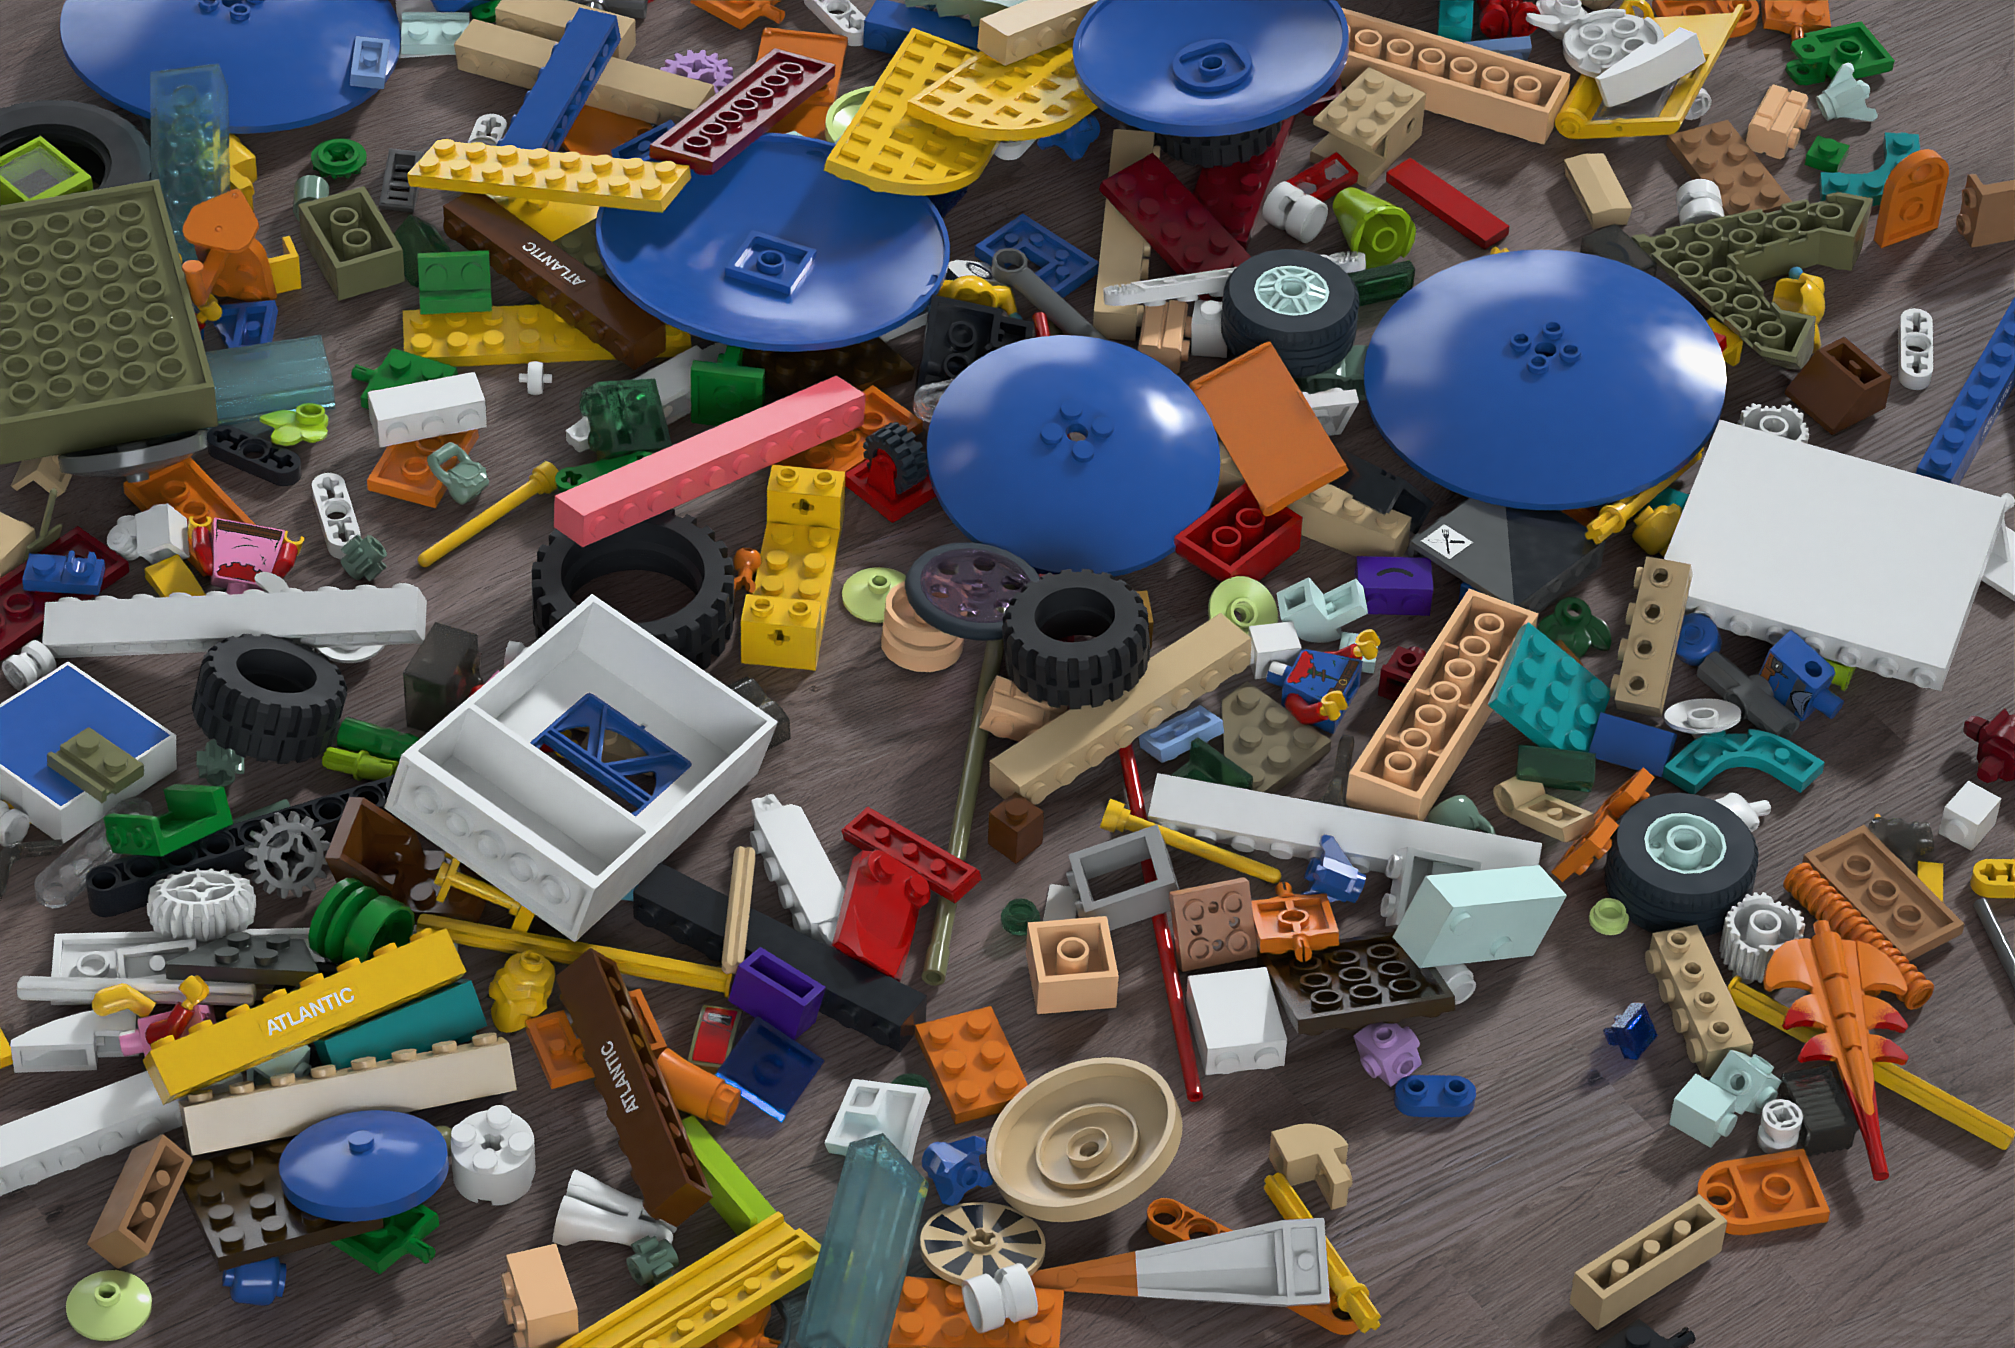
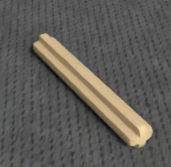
[721,846,755,974]

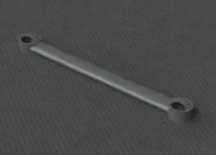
[991,248,1109,341]

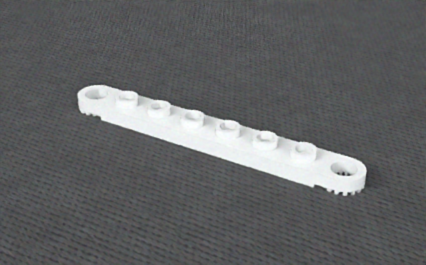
[1103,251,1366,306]

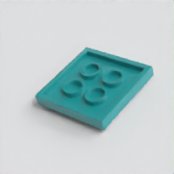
[1488,622,1610,774]

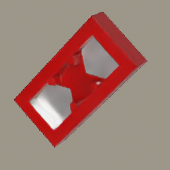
[1286,152,1359,202]

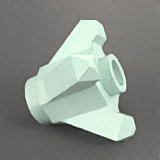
[1816,63,1878,122]

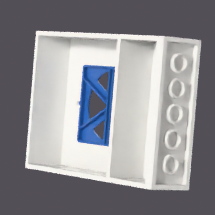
[384,594,778,942]

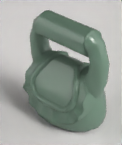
[427,442,489,505]
[1427,795,1496,835]

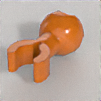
[733,547,762,598]

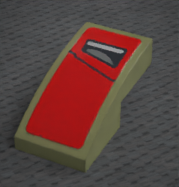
[688,1005,743,1076]

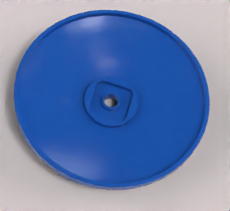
[1073,0,1349,137]

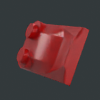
[832,850,931,982]

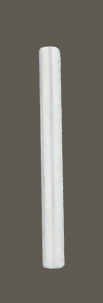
[17,976,257,1006]

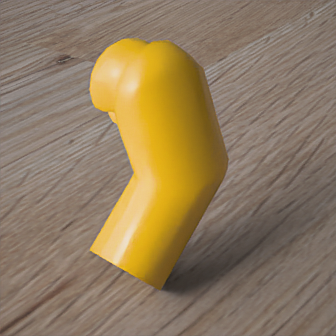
[91,983,156,1018]

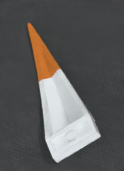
[1030,1218,1330,1307]

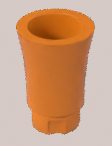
[657,1048,741,1126]

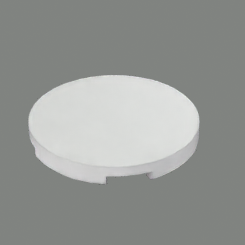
[1563,9,1664,78]

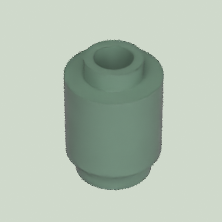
[293,175,329,222]

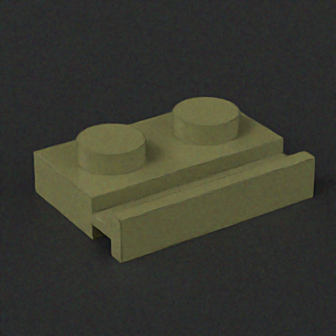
[47,727,144,803]

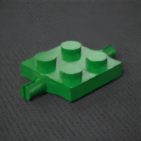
[351,348,458,409]
[329,1204,440,1274]

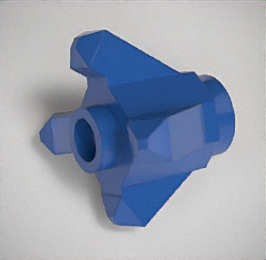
[1037,114,1100,162]
[1300,834,1366,903]
[922,1136,994,1206]

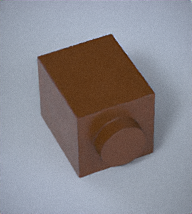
[988,792,1044,864]

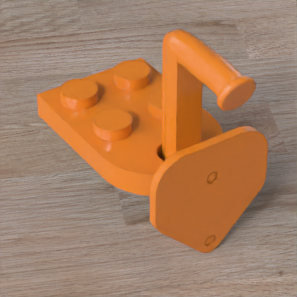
[182,189,277,307]

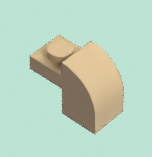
[1269,1124,1352,1210]

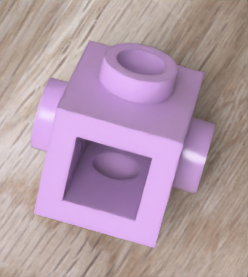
[1353,1022,1422,1087]

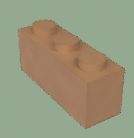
[87,1134,193,1269]

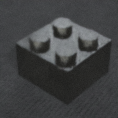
[403,622,484,733]

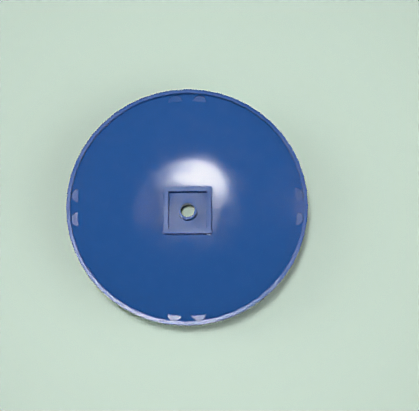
[60,0,401,134]
[595,132,950,352]
[1364,250,1726,510]

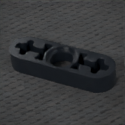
[207,425,302,486]

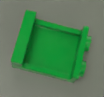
[103,784,233,856]

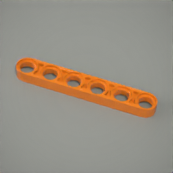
[1146,1198,1359,1335]

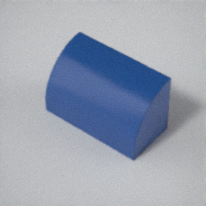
[1588,712,1678,777]

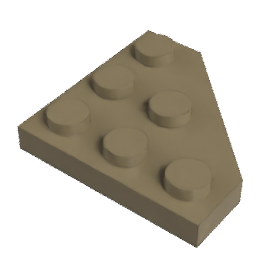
[1221,681,1331,794]

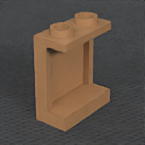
[1956,174,2015,248]

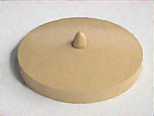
[987,1057,1183,1222]

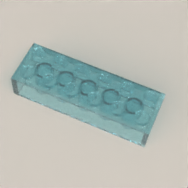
[150,63,230,264]

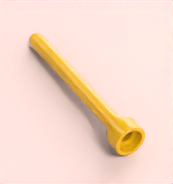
[417,461,559,567]
[1100,799,1282,884]

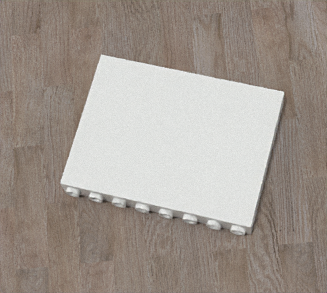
[1664,420,2006,691]

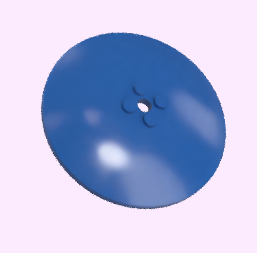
[926,335,1220,577]

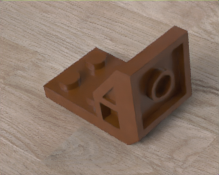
[325,797,493,923]

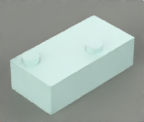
[1393,865,1567,968]

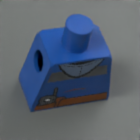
[1759,630,1844,721]

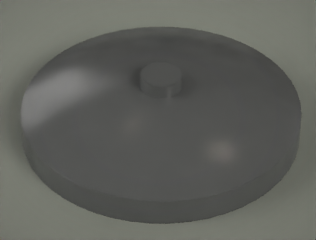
[58,430,208,483]

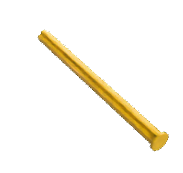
[416,914,734,998]
[1727,975,2015,1150]

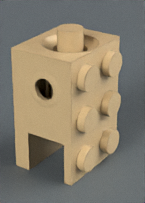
[1310,67,1426,188]

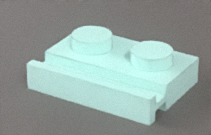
[401,12,469,55]

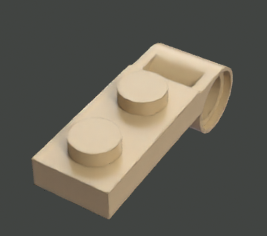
[1493,770,1595,842]

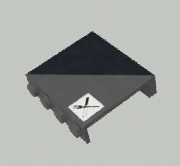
[1407,498,1606,613]

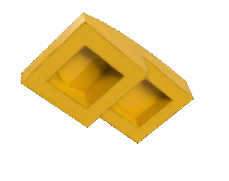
[144,554,206,597]

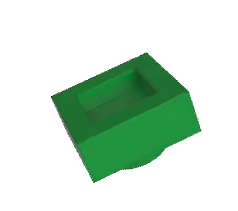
[1804,135,1850,173]

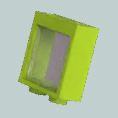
[0,136,93,206]

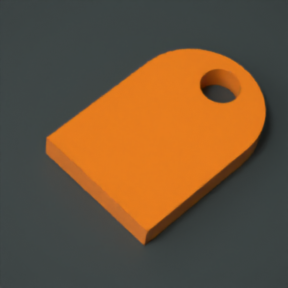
[1652,0,1759,38]
[1873,149,1949,248]
[1696,1148,1830,1235]

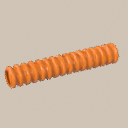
[1783,863,1934,1010]

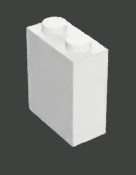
[1186,967,1287,1075]

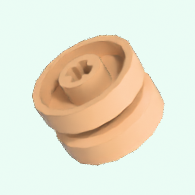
[881,579,968,672]

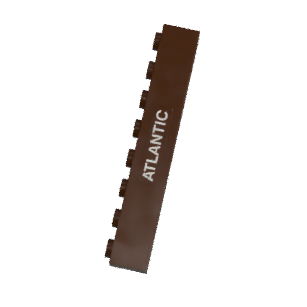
[443,192,666,370]
[555,947,713,1228]

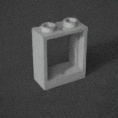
[1066,824,1180,931]

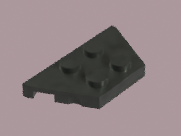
[165,932,319,986]

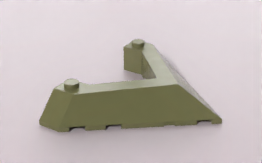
[1631,192,1873,370]

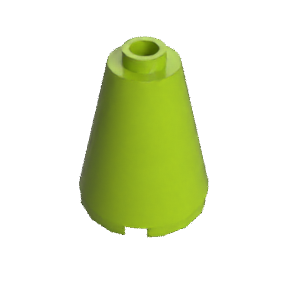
[1332,187,1416,271]

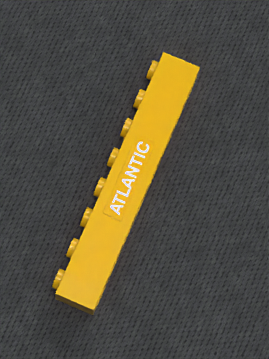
[143,928,466,1105]

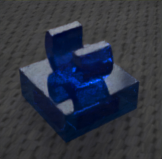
[1603,1002,1658,1060]

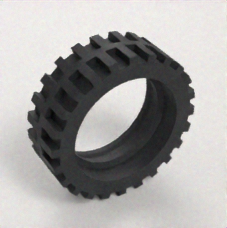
[531,509,734,670]

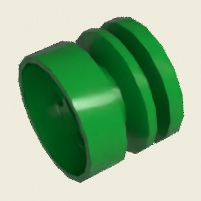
[308,878,415,965]

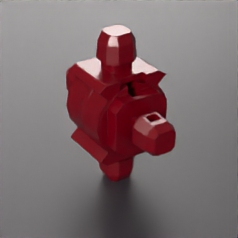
[1963,708,2015,783]

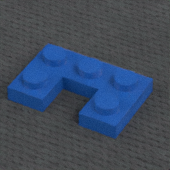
[975,213,1099,298]

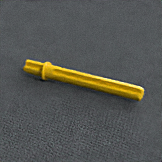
[1585,448,1704,544]
[1264,1172,1381,1333]

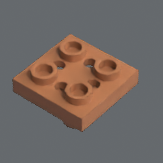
[1169,877,1258,972]

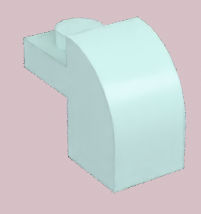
[1277,577,1368,643]

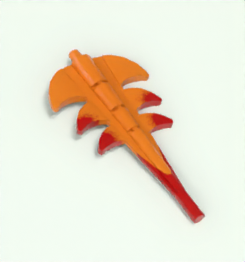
[1763,920,1909,1181]

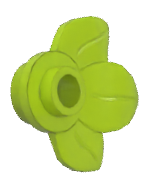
[260,403,329,446]

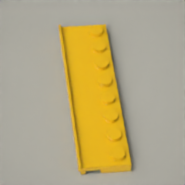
[555,1211,833,1348]

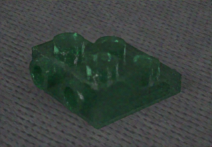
[579,378,672,461]

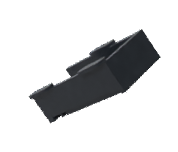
[1328,445,1434,534]

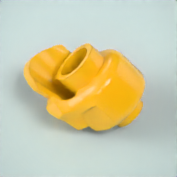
[1632,503,1683,557]
[489,950,555,1033]

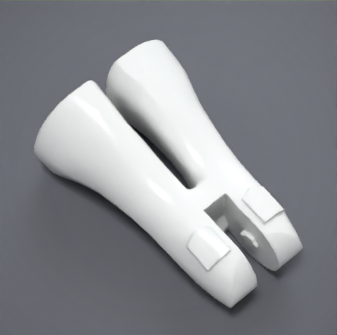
[552,1170,677,1246]

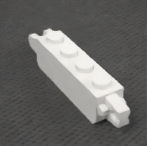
[566,343,727,453]
[750,794,846,955]

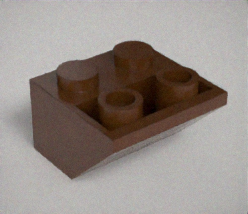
[1785,337,1892,435]

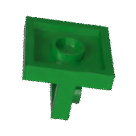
[418,250,492,314]
[691,345,765,426]

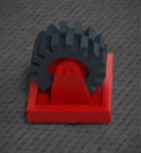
[845,422,936,523]

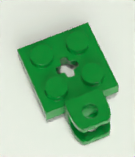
[1785,21,1895,85]

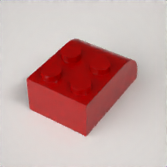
[1174,482,1303,582]

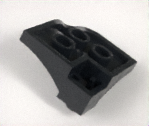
[915,295,1034,407]

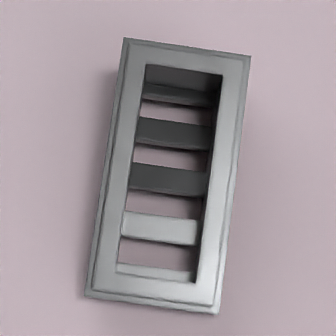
[379,148,424,213]

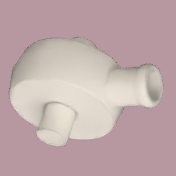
[519,361,552,395]

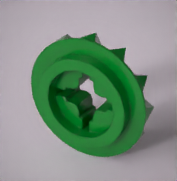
[311,138,367,181]

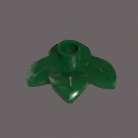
[1537,597,1612,662]

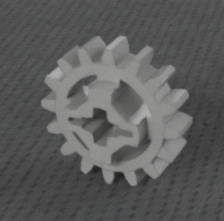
[244,811,330,899]

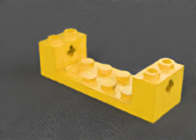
[741,465,845,671]

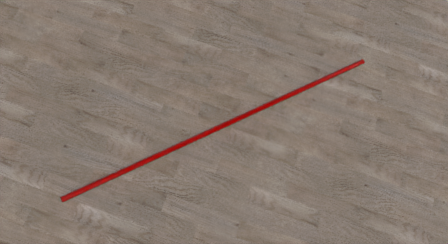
[1032,312,1203,1102]

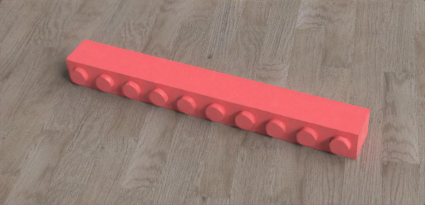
[554,376,866,547]

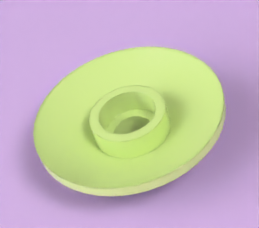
[842,567,906,623]
[1208,576,1278,635]
[66,1270,152,1341]

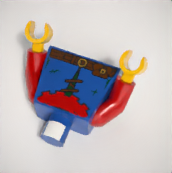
[1266,629,1381,734]

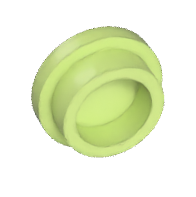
[1589,898,1629,935]

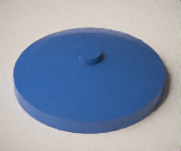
[279,1110,449,1222]

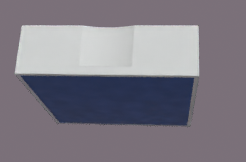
[0,661,177,845]

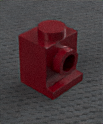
[1378,646,1426,702]

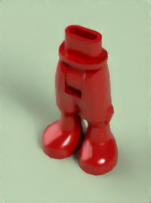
[1477,0,1541,39]

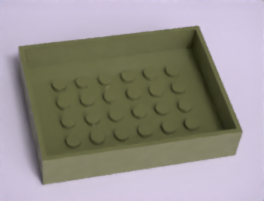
[0,179,218,465]

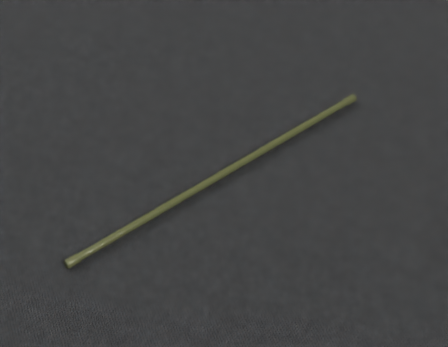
[922,318,1064,986]

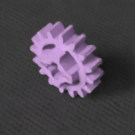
[660,50,733,94]

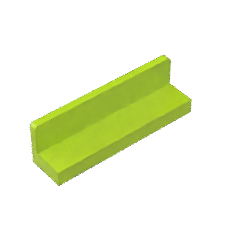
[682,1115,785,1236]

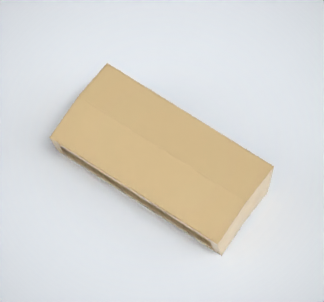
[1564,153,1632,230]

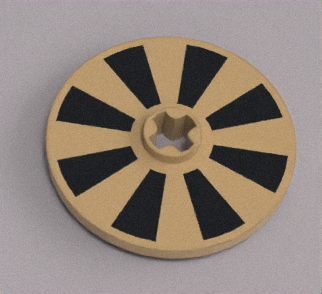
[920,1202,1046,1286]

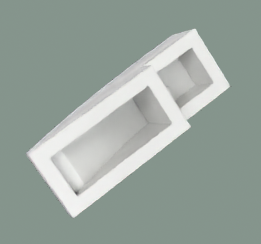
[1595,27,1706,107]
[10,1009,139,1073]

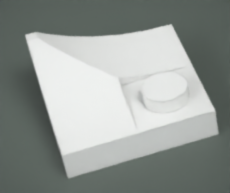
[825,1079,931,1175]

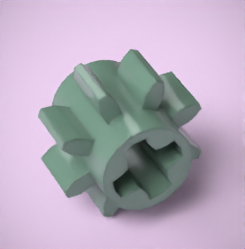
[341,534,387,581]
[196,739,244,786]
[626,1235,679,1289]

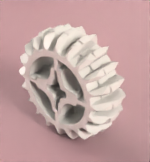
[147,868,256,942]

